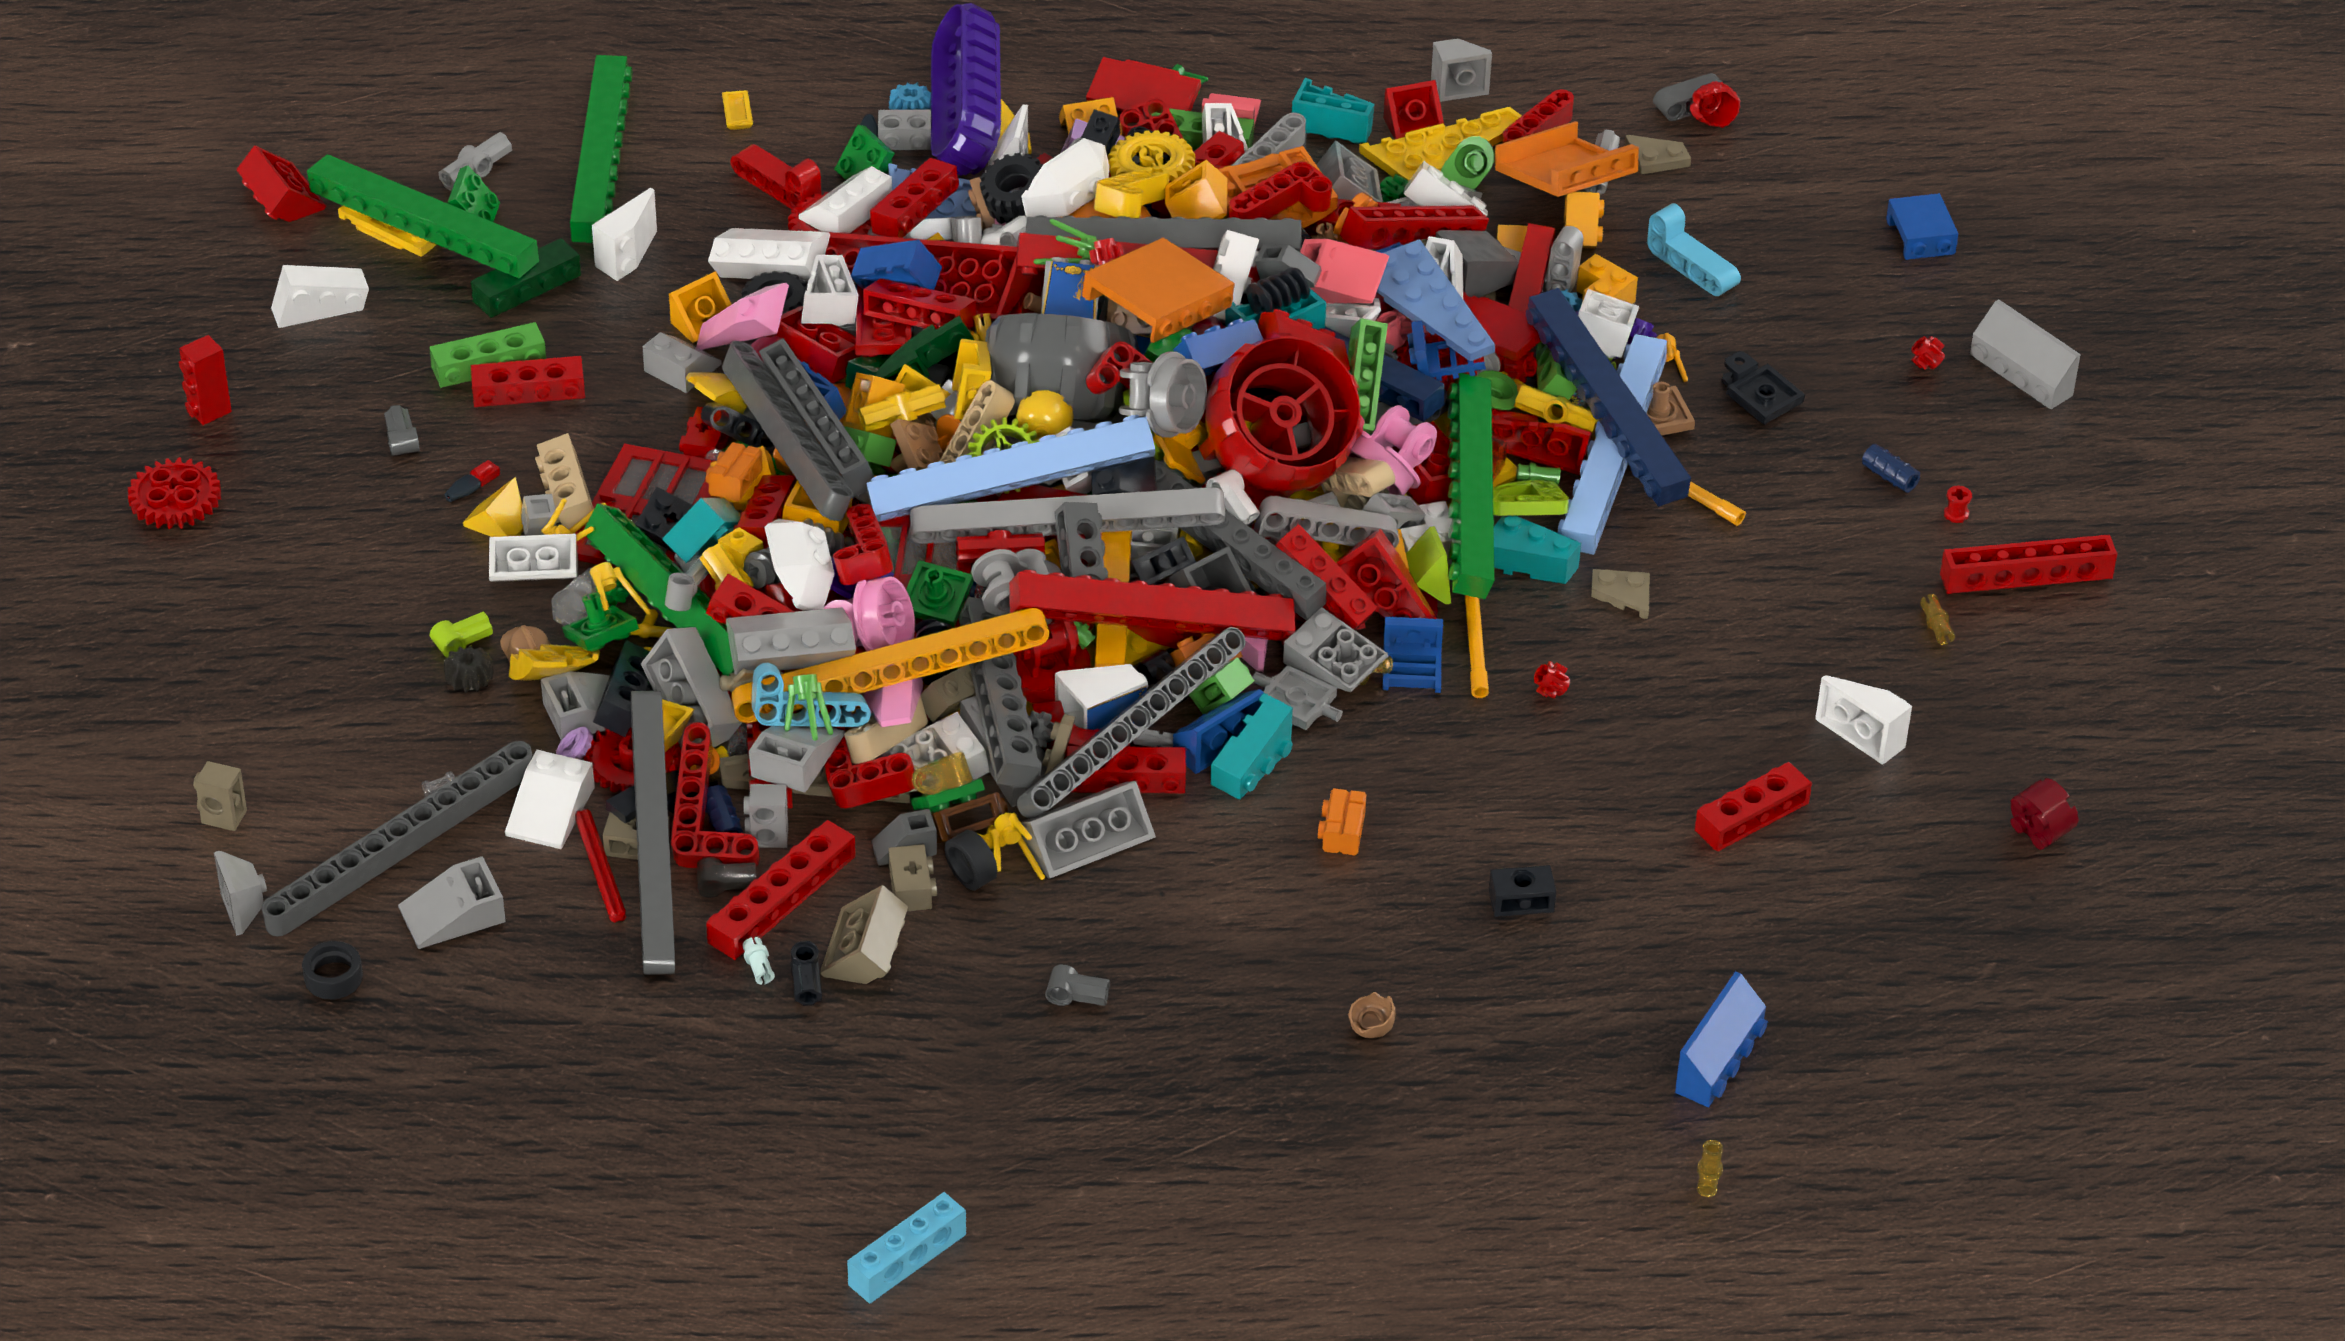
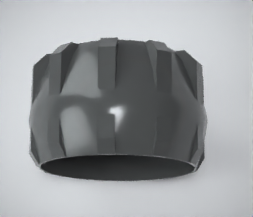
[985,313,1137,425]

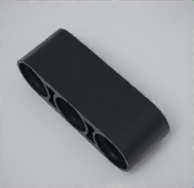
[701,402,775,453]

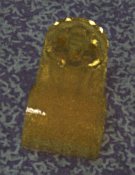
[912,752,973,795]

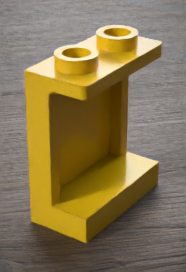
[952,339,992,420]

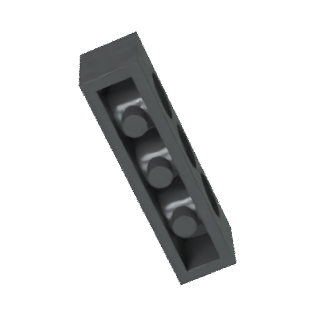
[1055,502,1108,622]

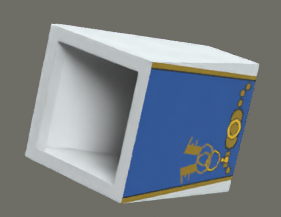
[1055,664,1148,730]

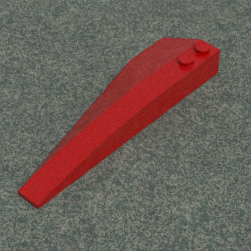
[791,229,1033,321]

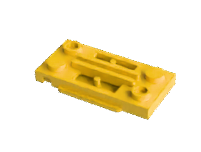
[338,206,437,257]

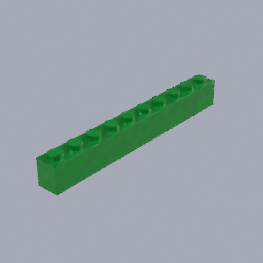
[570,55,633,243]
[307,154,539,278]
[1447,373,1495,599]
[584,503,734,676]

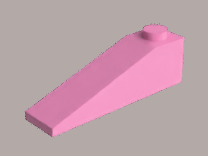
[696,283,789,350]
[863,657,924,727]

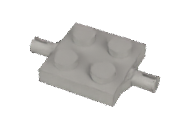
[1252,665,1342,730]

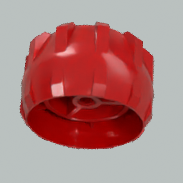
[1198,333,1364,498]

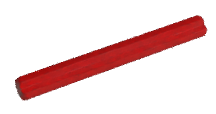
[575,809,626,923]

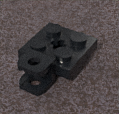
[1721,351,1805,425]
[635,487,694,553]

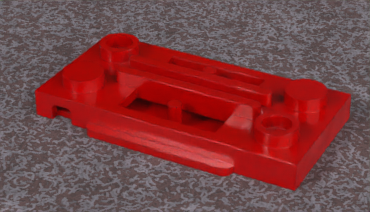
[1086,57,1201,111]
[1463,292,1541,361]

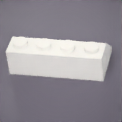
[708,228,830,282]

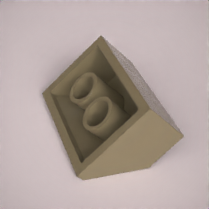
[820,885,908,984]

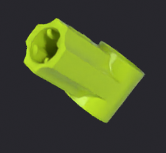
[430,612,493,658]

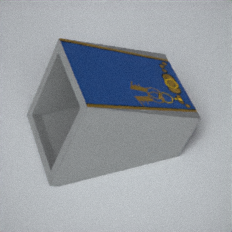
[1041,257,1099,320]

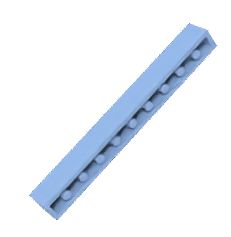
[1557,334,1667,555]
[866,415,1155,522]

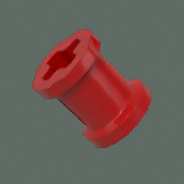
[1944,486,1972,523]

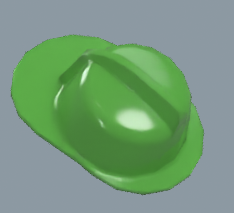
[1441,136,1495,189]
[1477,370,1518,410]

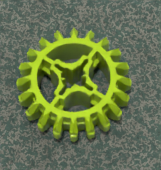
[967,417,1040,494]

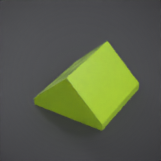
[1406,526,1451,604]

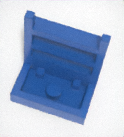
[1407,320,1486,381]
[1382,617,1443,693]

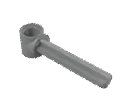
[665,559,709,611]

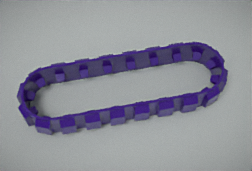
[931,3,1001,176]

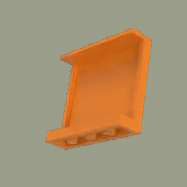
[1495,121,1639,197]
[1082,237,1235,343]

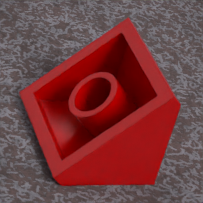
[1383,80,1444,140]

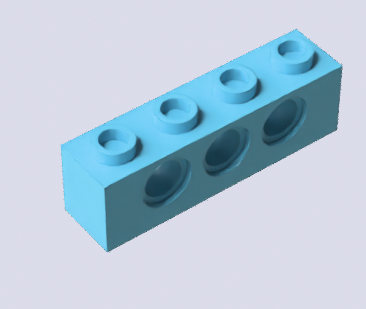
[847,1192,966,1304]

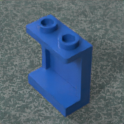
[1886,193,1959,260]

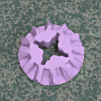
[556,727,593,760]

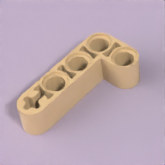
[940,380,1015,464]
[1321,457,1395,507]
[844,695,928,764]

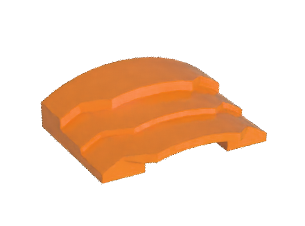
[1218,146,1338,228]

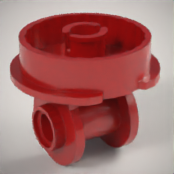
[1013,619,1091,704]

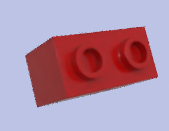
[679,407,729,461]

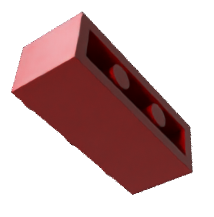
[179,335,232,425]

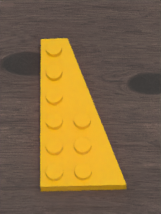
[1359,107,1522,181]

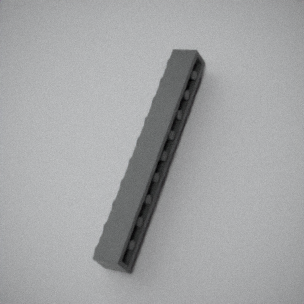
[1026,215,1302,252]

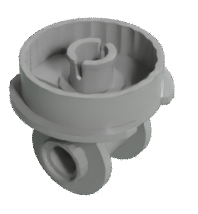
[1119,351,1207,438]
[971,549,1062,628]

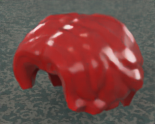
[1690,81,1740,128]

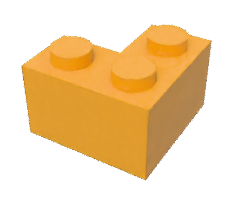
[1564,192,1604,249]
[1577,254,1638,304]

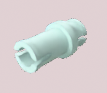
[742,937,775,985]

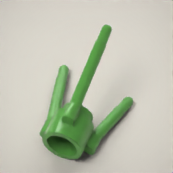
[1033,219,1099,265]
[784,674,833,741]

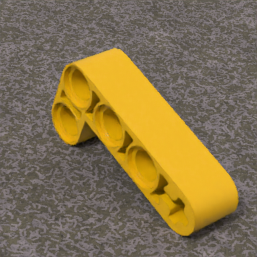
[1094,167,1169,218]

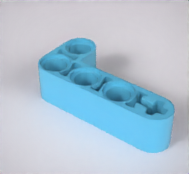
[1647,203,1741,296]
[751,663,871,727]

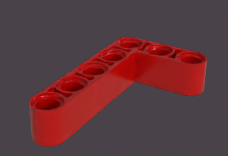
[819,704,919,809]
[671,722,760,871]

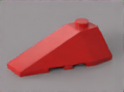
[1492,420,1593,475]
[1335,528,1437,619]

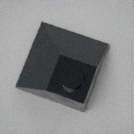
[1091,456,1157,495]

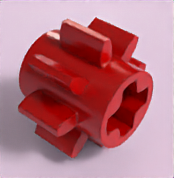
[1089,238,1125,266]
[1911,336,1945,370]
[1503,352,1537,383]
[1534,661,1570,699]

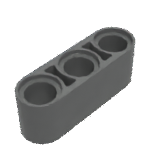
[1653,73,1722,121]

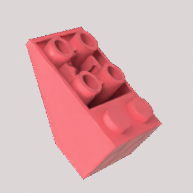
[1300,239,1389,303]

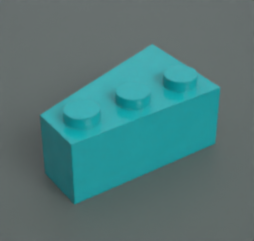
[1291,78,1374,143]
[1225,288,1326,330]
[662,498,741,563]
[1494,516,1581,584]
[1211,693,1293,800]

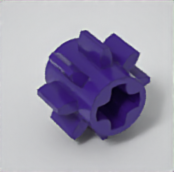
[1627,318,1657,345]

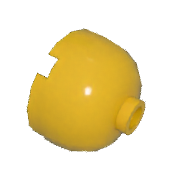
[1016,390,1074,441]

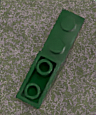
[874,316,974,381]

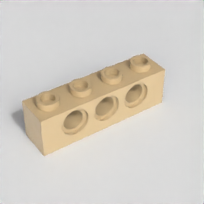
[535,433,594,530]

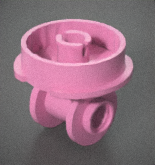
[1348,405,1437,495]
[824,576,915,651]

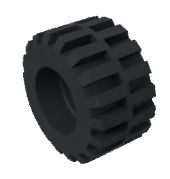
[980,153,1043,224]
[742,271,808,314]

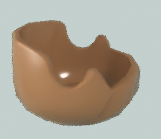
[1348,992,1396,1039]

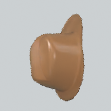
[500,625,551,663]

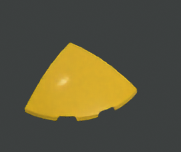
[686,372,747,414]
[508,644,600,680]

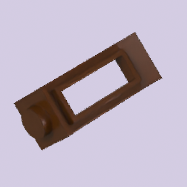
[931,792,1008,843]

